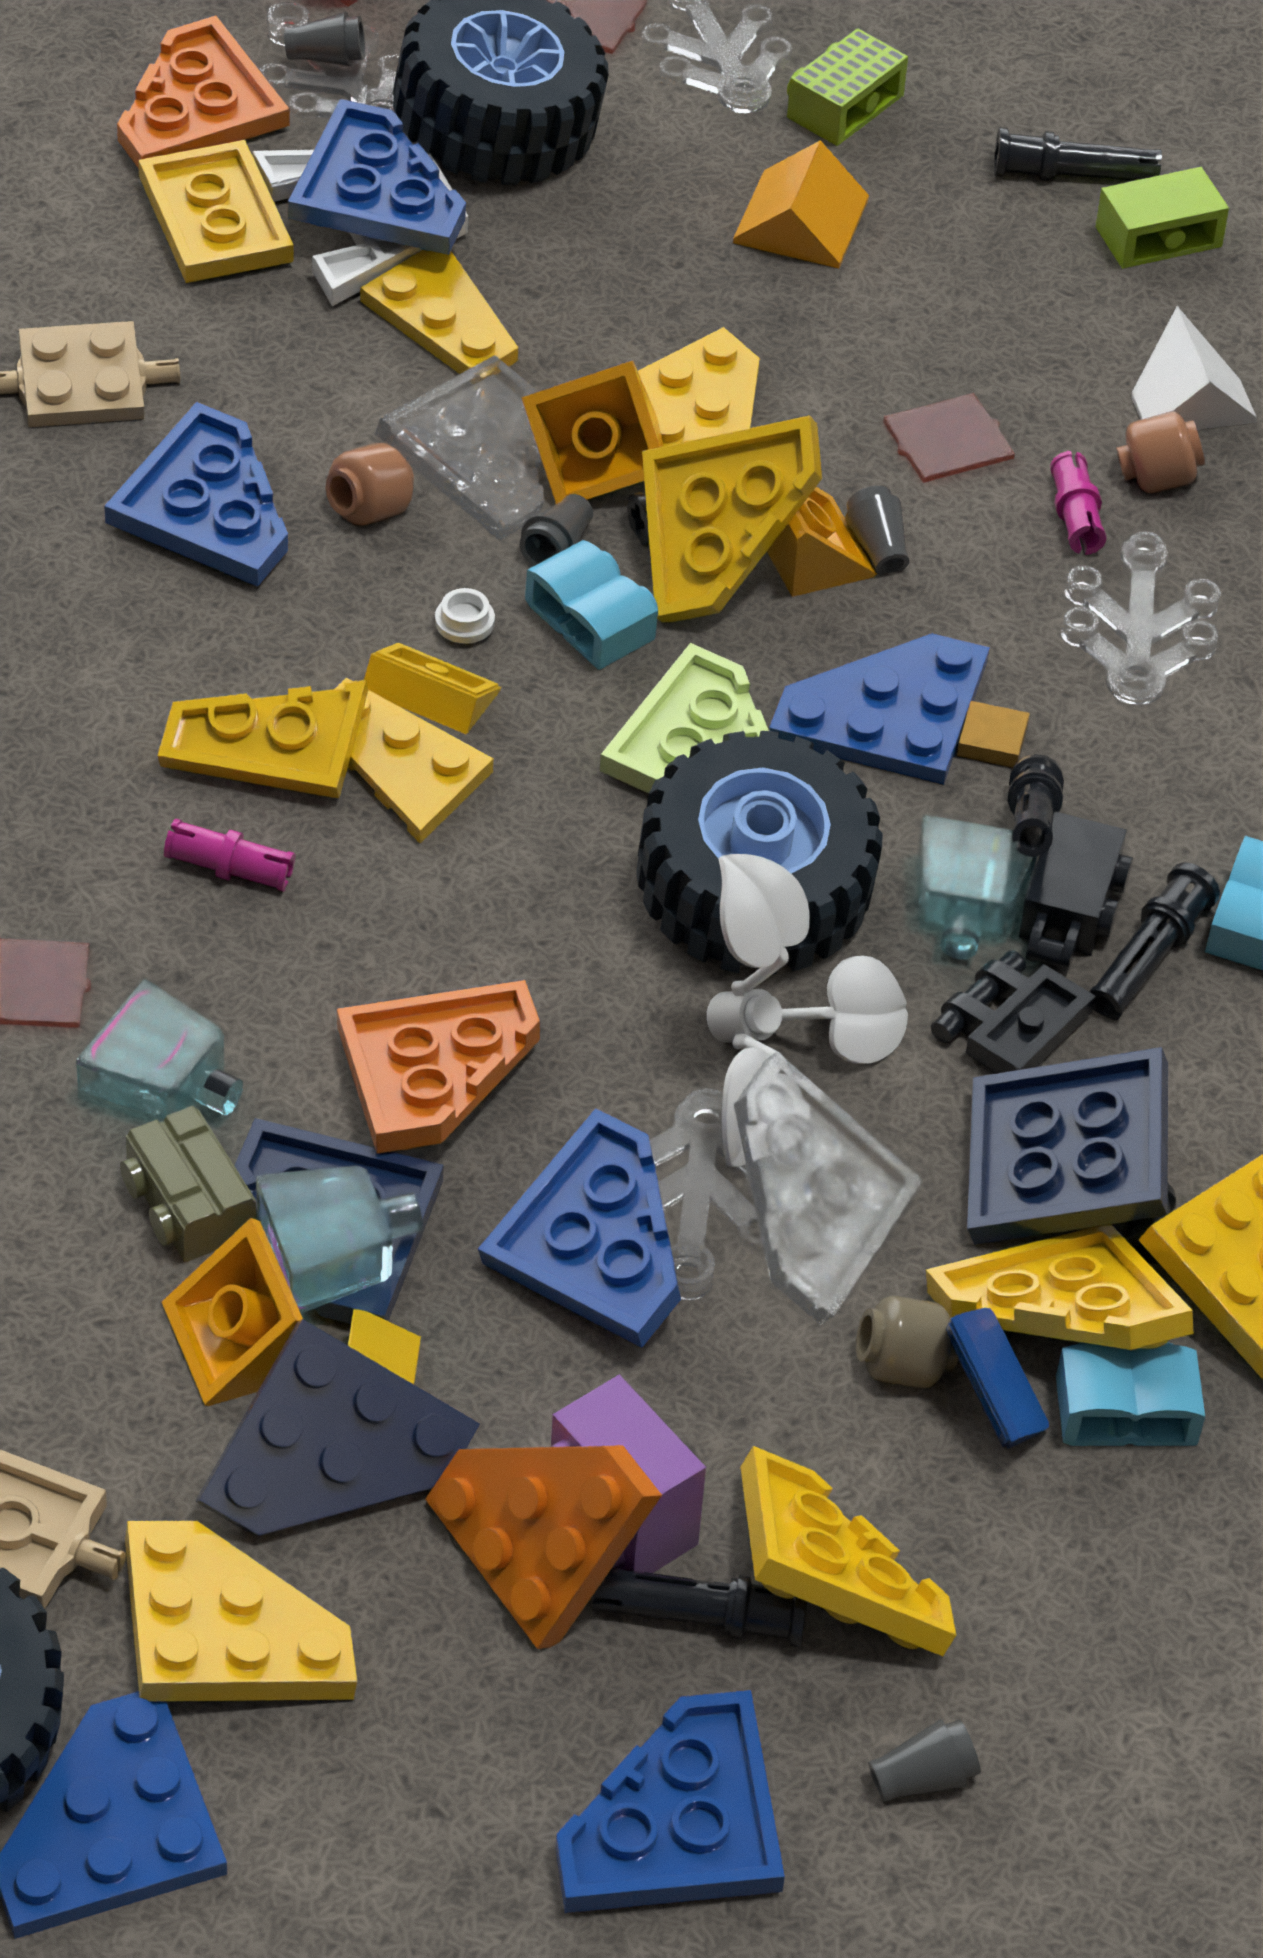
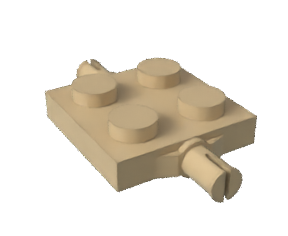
[0,321,180,427]
[0,1450,126,1609]

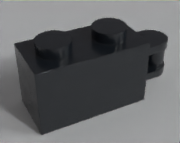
[1019,812,1133,971]

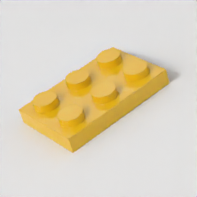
[139,140,294,283]

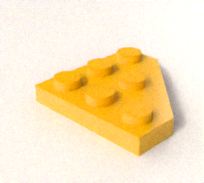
[638,327,760,446]
[642,415,822,622]
[1139,1154,1263,1379]
[926,1224,1194,1350]
[740,1446,956,1657]
[125,1521,357,1702]

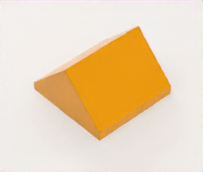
[733,140,869,268]
[521,361,663,504]
[767,487,877,597]
[162,1218,303,1406]

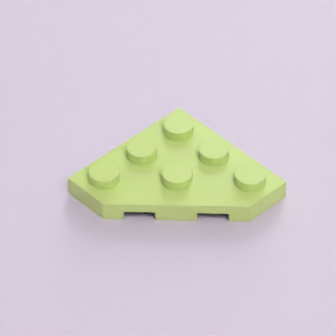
[600,643,769,793]

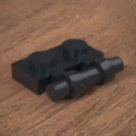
[930,950,1095,1073]

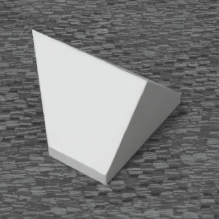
[1131,306,1257,430]

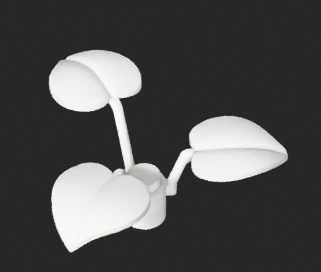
[707,854,908,1167]

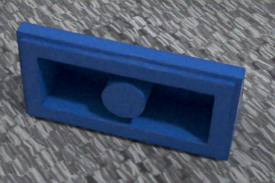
[946,1307,1049,1449]

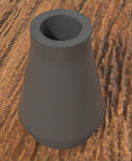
[284,12,365,66]
[845,486,910,574]
[520,494,593,566]
[868,1719,981,1803]

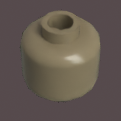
[856,1296,958,1388]

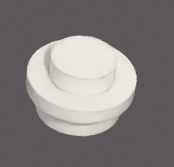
[435,588,495,644]

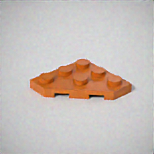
[117,16,290,169]
[337,980,540,1154]
[425,1445,662,1649]

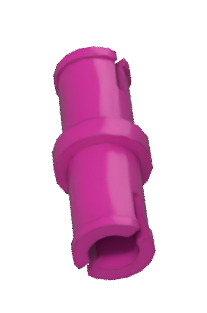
[1050,451,1107,555]
[164,818,296,892]

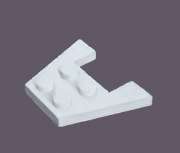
[253,150,468,306]

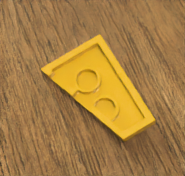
[360,250,518,387]
[335,678,494,843]
[157,680,368,799]

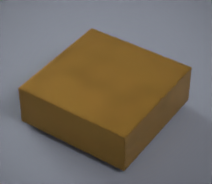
[957,701,1030,768]

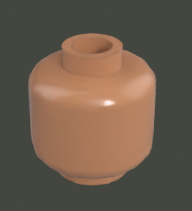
[1116,411,1205,493]
[325,443,414,525]

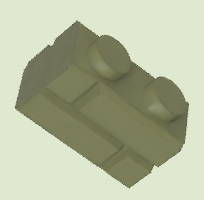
[120,1106,256,1262]

